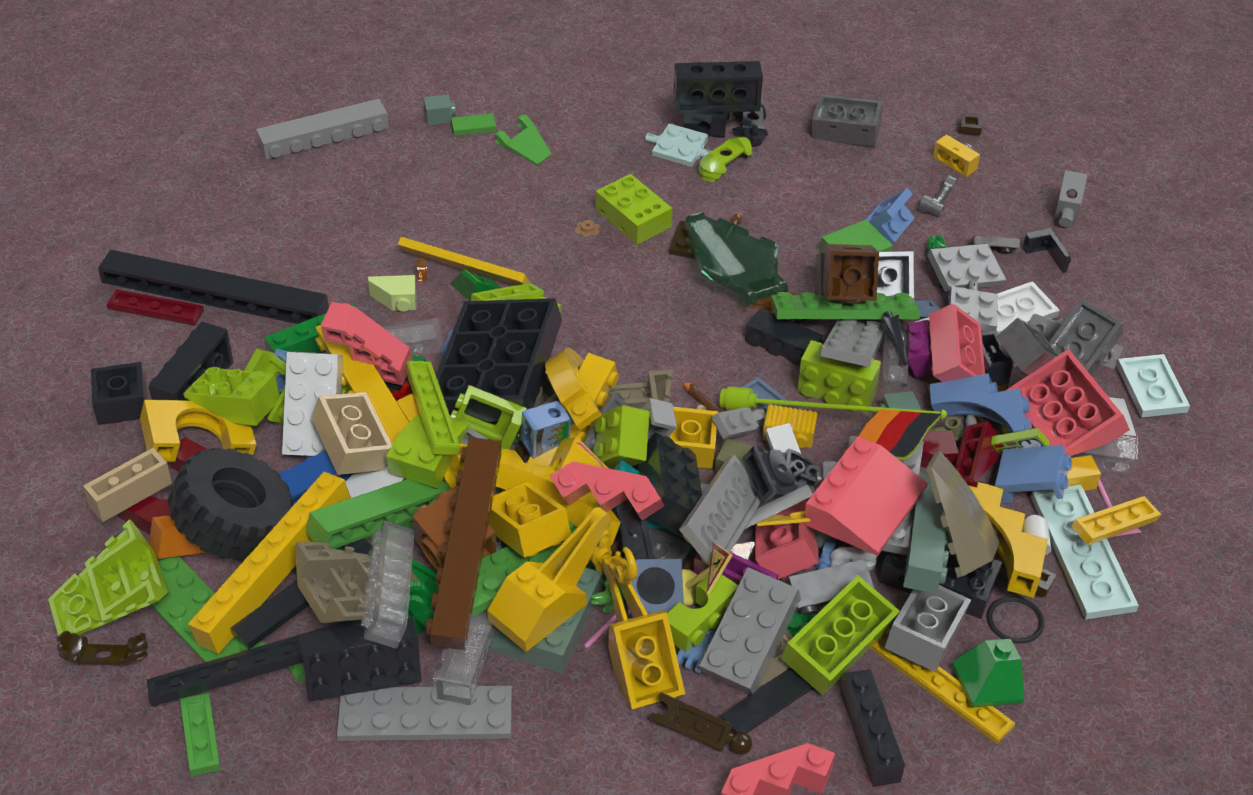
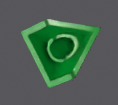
[450,269,501,301]

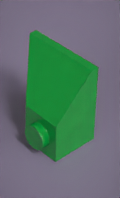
[951,639,1024,708]

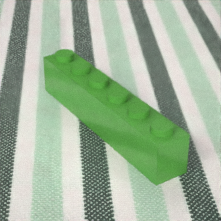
[306,479,450,549]

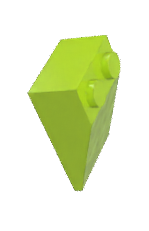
[386,413,469,489]

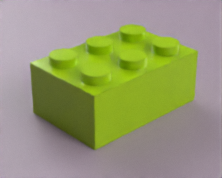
[797,340,881,414]

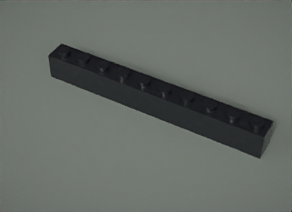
[98,250,329,324]

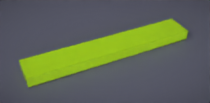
[405,361,460,455]

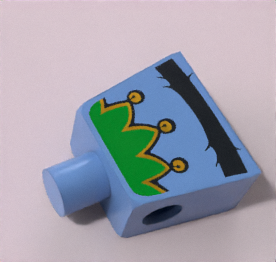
[521,401,575,459]

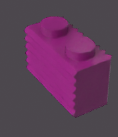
[907,320,933,378]

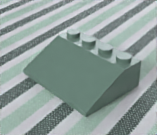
[486,567,602,674]

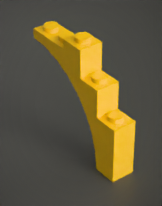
[968,482,1048,598]

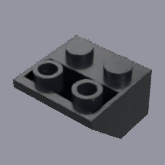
[981,330,1013,386]

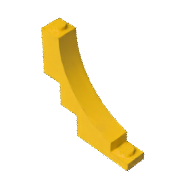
[451,444,621,545]

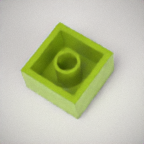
[593,405,650,469]

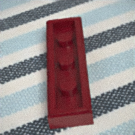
[106,289,204,326]

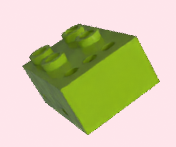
[596,174,672,245]

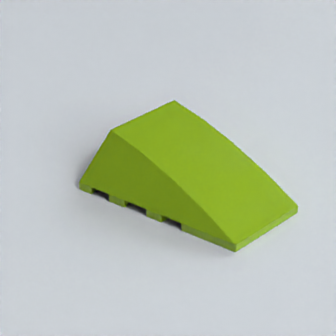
[48,519,168,636]

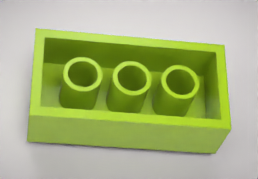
[781,575,900,695]

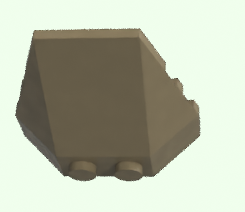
[295,542,419,623]

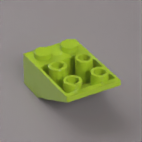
[184,367,279,426]

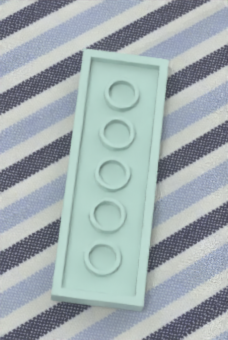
[1031,484,1139,619]

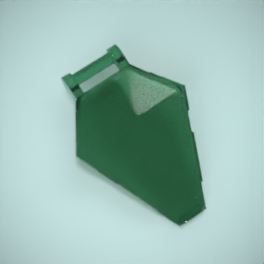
[685,212,788,306]

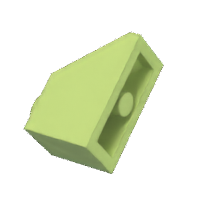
[368,275,416,312]

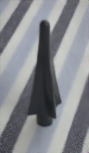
[881,311,908,366]

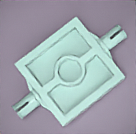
[645,124,712,167]

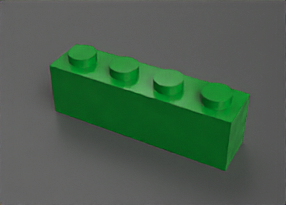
[264,303,355,353]

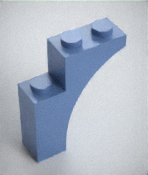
[930,374,1032,433]

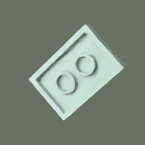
[1116,354,1190,418]

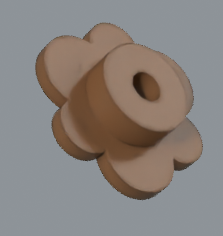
[575,220,600,237]

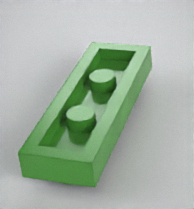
[180,693,221,777]

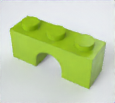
[667,574,739,653]

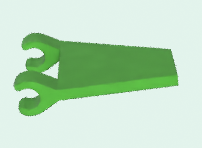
[495,114,552,166]

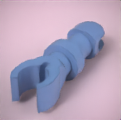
[816,540,836,570]

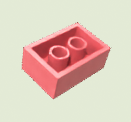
[928,303,985,382]

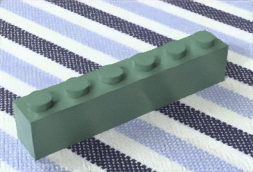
[903,472,950,594]

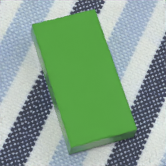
[451,113,496,136]

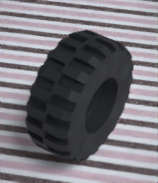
[168,448,293,560]

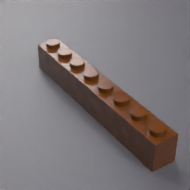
[426,437,502,650]

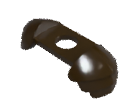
[57,631,148,666]

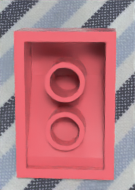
[756,499,819,579]

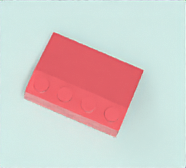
[1006,349,1130,456]
[806,437,928,556]

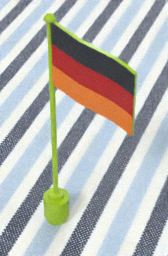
[720,386,947,461]

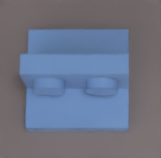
[865,187,915,244]

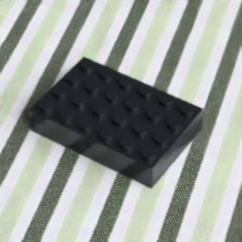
[436,298,562,422]

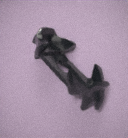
[732,103,768,147]

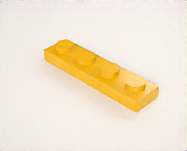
[1071,496,1161,545]

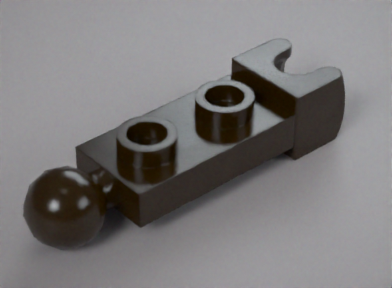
[650,692,753,755]

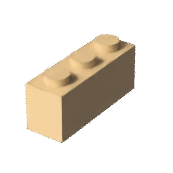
[83,448,172,522]

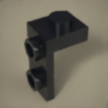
[1023,228,1071,273]

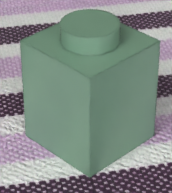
[424,94,456,125]

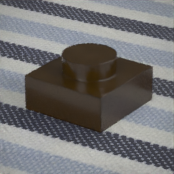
[960,114,982,135]

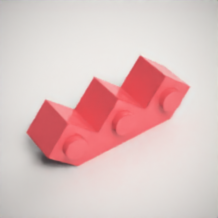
[321,302,413,385]
[550,461,665,520]
[721,743,835,795]

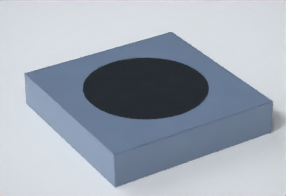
[628,559,684,616]

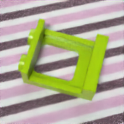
[244,348,286,424]
[450,385,526,449]

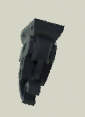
[742,446,820,504]

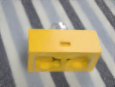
[933,135,980,177]

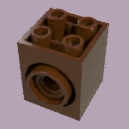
[822,244,879,303]

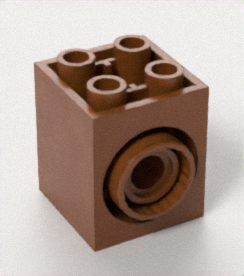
[412,487,496,570]

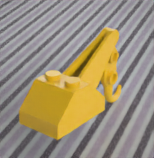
[487,507,621,652]
[602,547,685,709]

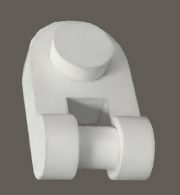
[829,547,877,570]

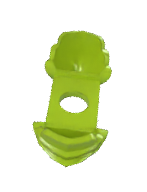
[698,137,753,182]

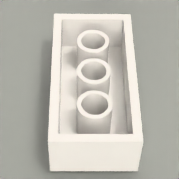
[282,352,343,456]

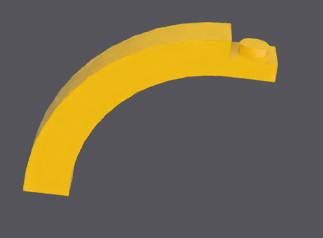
[545,347,602,430]

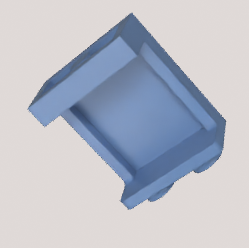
[995,445,1072,504]

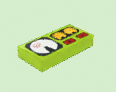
[991,428,1050,455]

